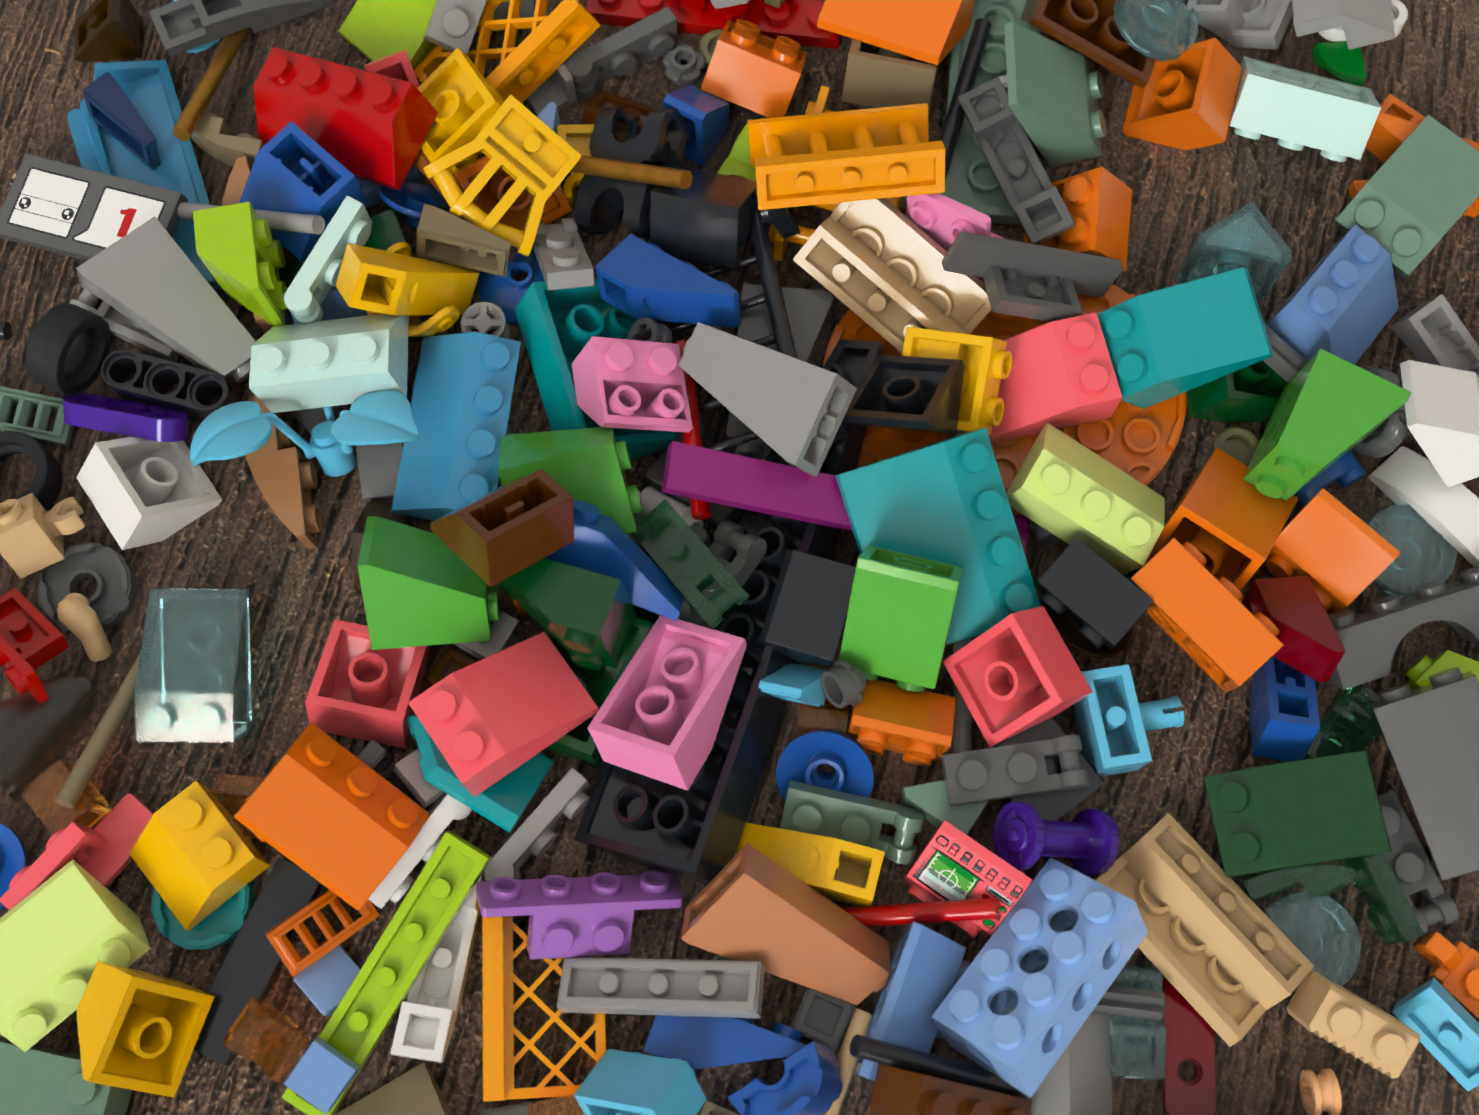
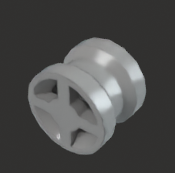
[460,302,511,339]

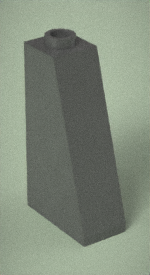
[726,283,833,459]

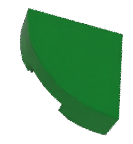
[1311,41,1367,86]

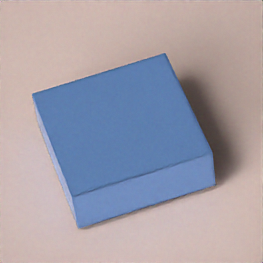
[284,1037,360,1115]

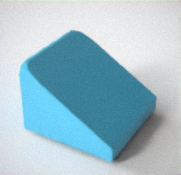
[758,663,827,707]

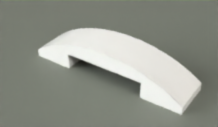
[1368,445,1479,567]
[390,870,485,1063]

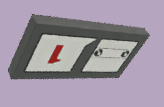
[0,153,188,261]

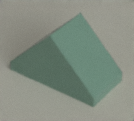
[900,780,988,835]

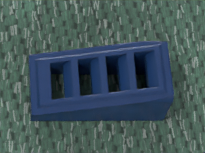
[83,72,160,169]

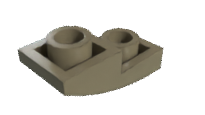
[180,112,265,167]

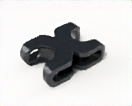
[574,107,688,239]

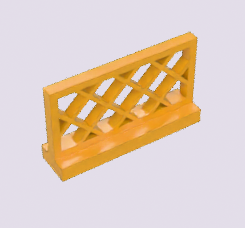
[414,0,601,104]
[482,916,606,1102]

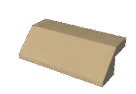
[792,198,992,353]
[1095,813,1315,1047]

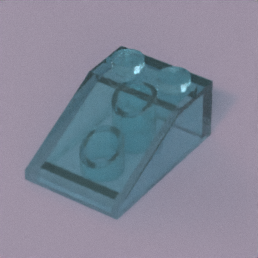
[134,588,252,743]

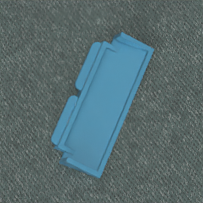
[67,60,222,291]

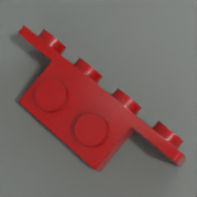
[0,588,69,704]

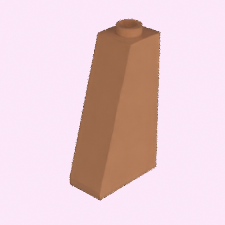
[681,843,891,1005]

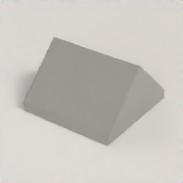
[1026,1013,1113,1115]

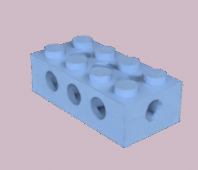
[931,857,1148,1098]

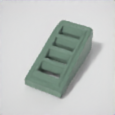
[0,386,74,447]

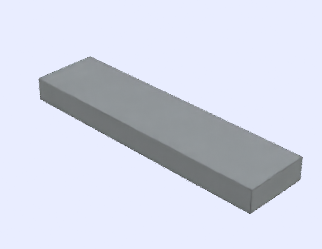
[557,957,765,1018]

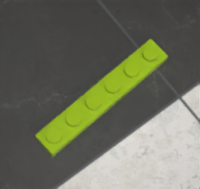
[281,831,492,1115]

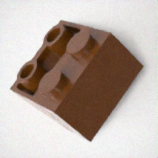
[430,469,574,587]

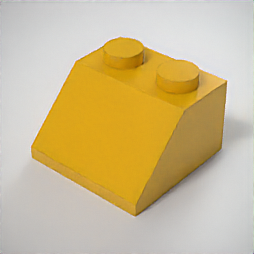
[129,781,270,931]
[76,961,215,1098]

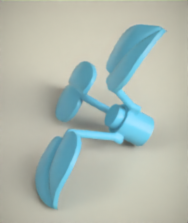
[190,390,420,477]

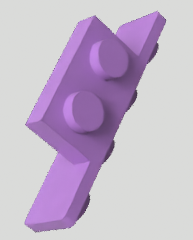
[476,870,683,960]

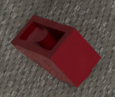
[1241,576,1345,682]

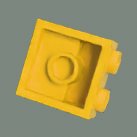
[417,48,505,178]
[902,327,1012,435]

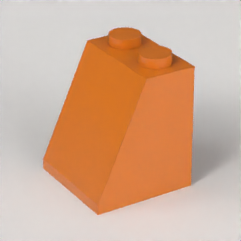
[1138,447,1299,591]

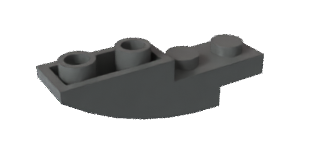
[149,0,334,57]

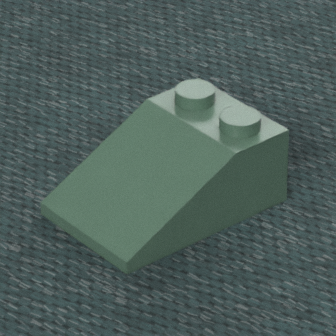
[1004,22,1107,167]
[1334,115,1479,279]
[0,1040,132,1115]

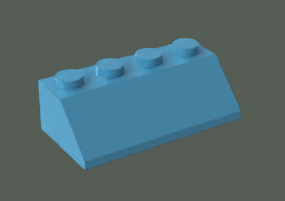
[391,332,521,521]

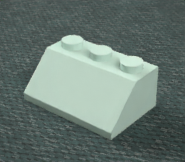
[1229,56,1381,162]
[249,313,409,413]

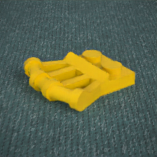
[423,94,582,256]

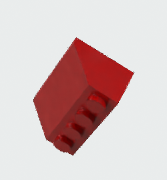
[253,47,438,190]

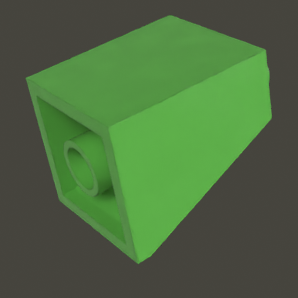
[1243,348,1411,501]
[498,427,643,534]
[357,516,501,650]
[839,545,964,692]

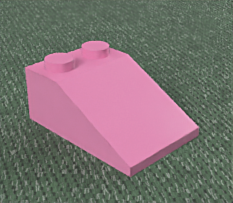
[588,615,747,791]

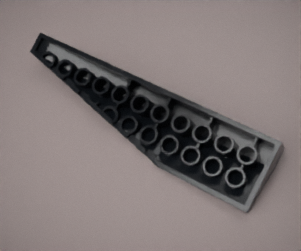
[574,339,884,885]

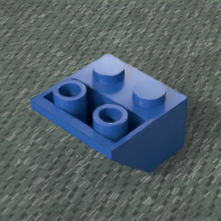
[239,121,368,264]

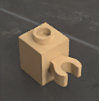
[0,493,85,579]

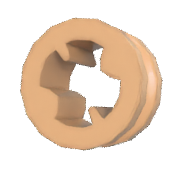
[1299,1068,1342,1115]

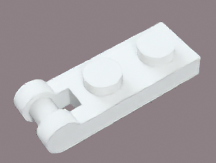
[368,793,472,909]

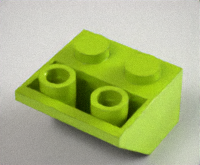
[193,202,288,327]

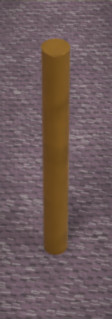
[172,27,251,141]
[570,155,693,189]

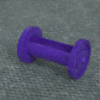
[993,801,1119,876]

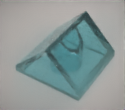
[1175,202,1292,300]

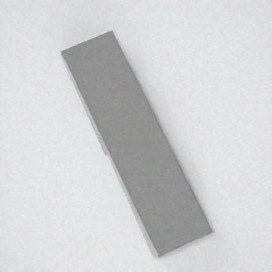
[1390,294,1479,377]

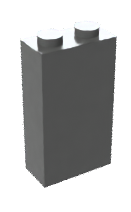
[1371,667,1479,881]

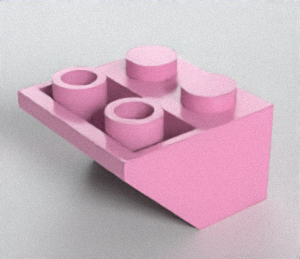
[572,336,693,433]

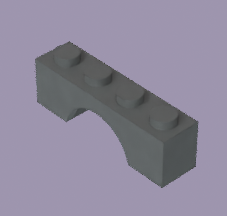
[1324,567,1479,690]

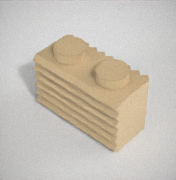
[1287,970,1420,1079]

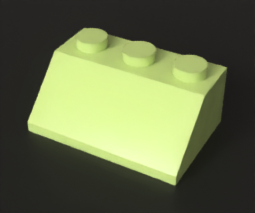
[1006,423,1165,575]
[0,860,151,1052]

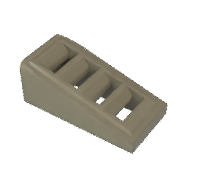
[416,203,511,276]

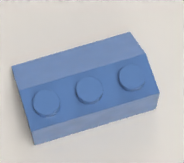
[1266,224,1399,365]
[853,922,970,1081]

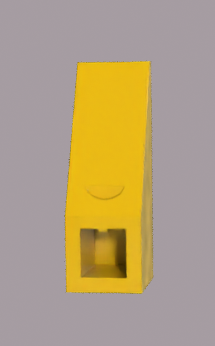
[335,243,480,316]
[735,823,885,907]

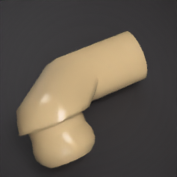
[57,593,112,662]

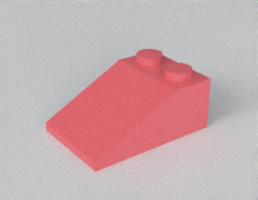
[989,312,1122,443]
[408,631,599,797]

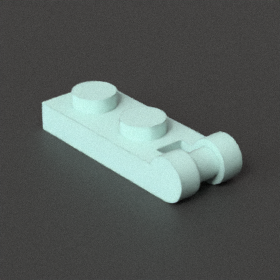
[284,196,372,324]

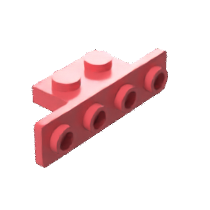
[0,793,154,910]

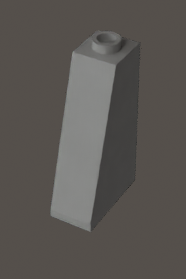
[76,217,256,383]
[678,322,857,477]

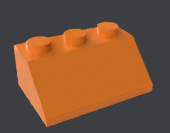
[817,0,975,66]
[1129,538,1284,693]
[234,722,431,911]

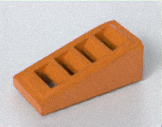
[265,890,380,977]

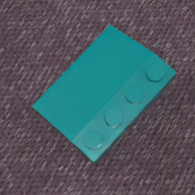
[515,279,707,460]
[835,428,1041,645]

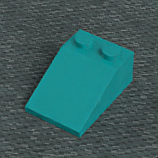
[1097,267,1274,409]

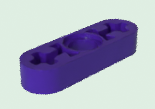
[63,394,188,442]

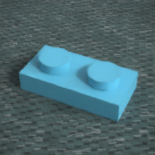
[1392,977,1479,1092]

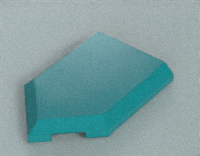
[407,715,555,833]

